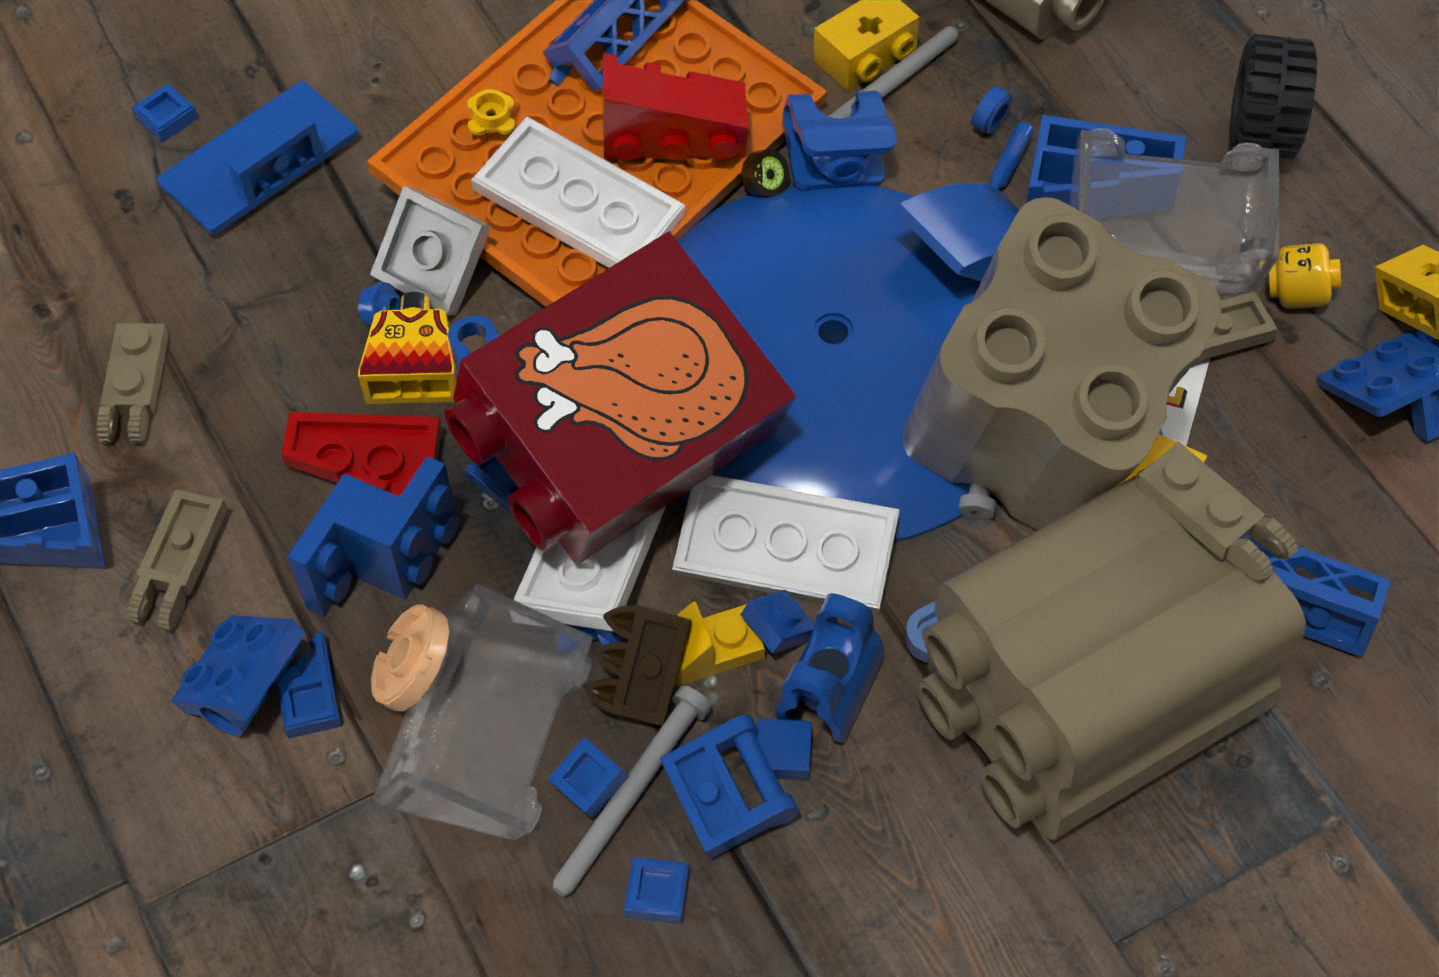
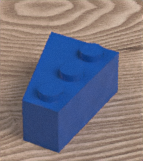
[0,453,106,569]

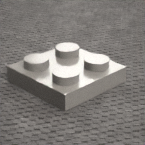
[370,186,491,315]

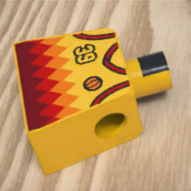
[358,292,457,404]

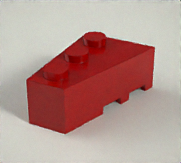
[602,53,748,161]

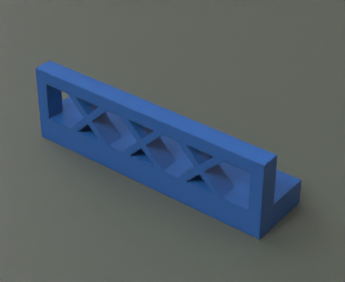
[543,0,685,91]
[1247,537,1391,658]

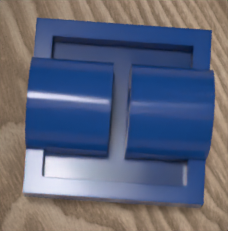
[171,615,306,737]

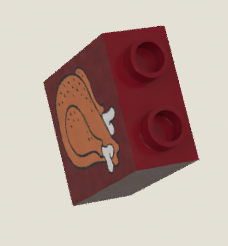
[445,231,796,566]

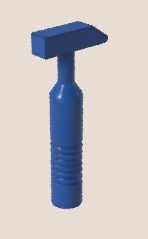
[989,122,1034,190]

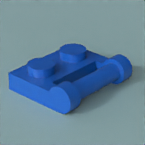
[660,715,799,859]

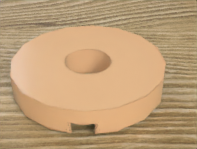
[371,604,449,711]

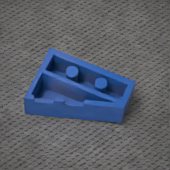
[1027,115,1186,218]

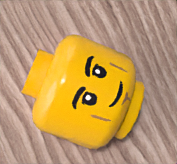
[1269,243,1342,309]

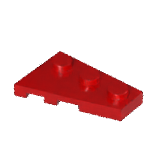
[281,412,442,497]

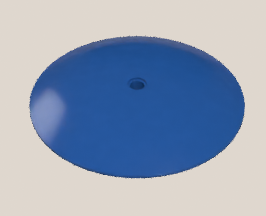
[677,185,992,542]

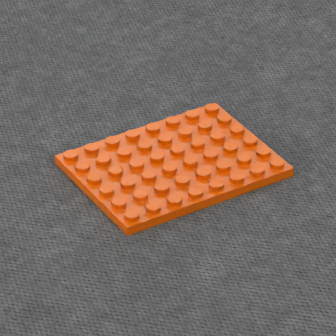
[367,0,827,307]

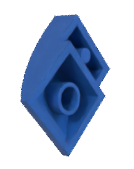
[893,183,1019,281]

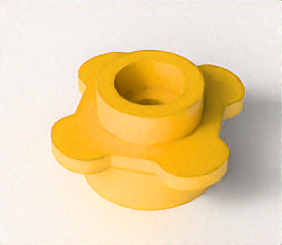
[467,89,515,135]

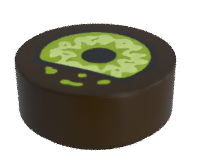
[742,149,790,197]

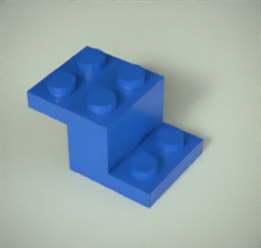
[287,456,459,617]

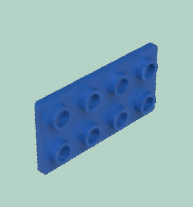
[157,81,359,235]
[1317,329,1439,441]

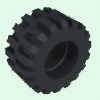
[1230,34,1317,160]

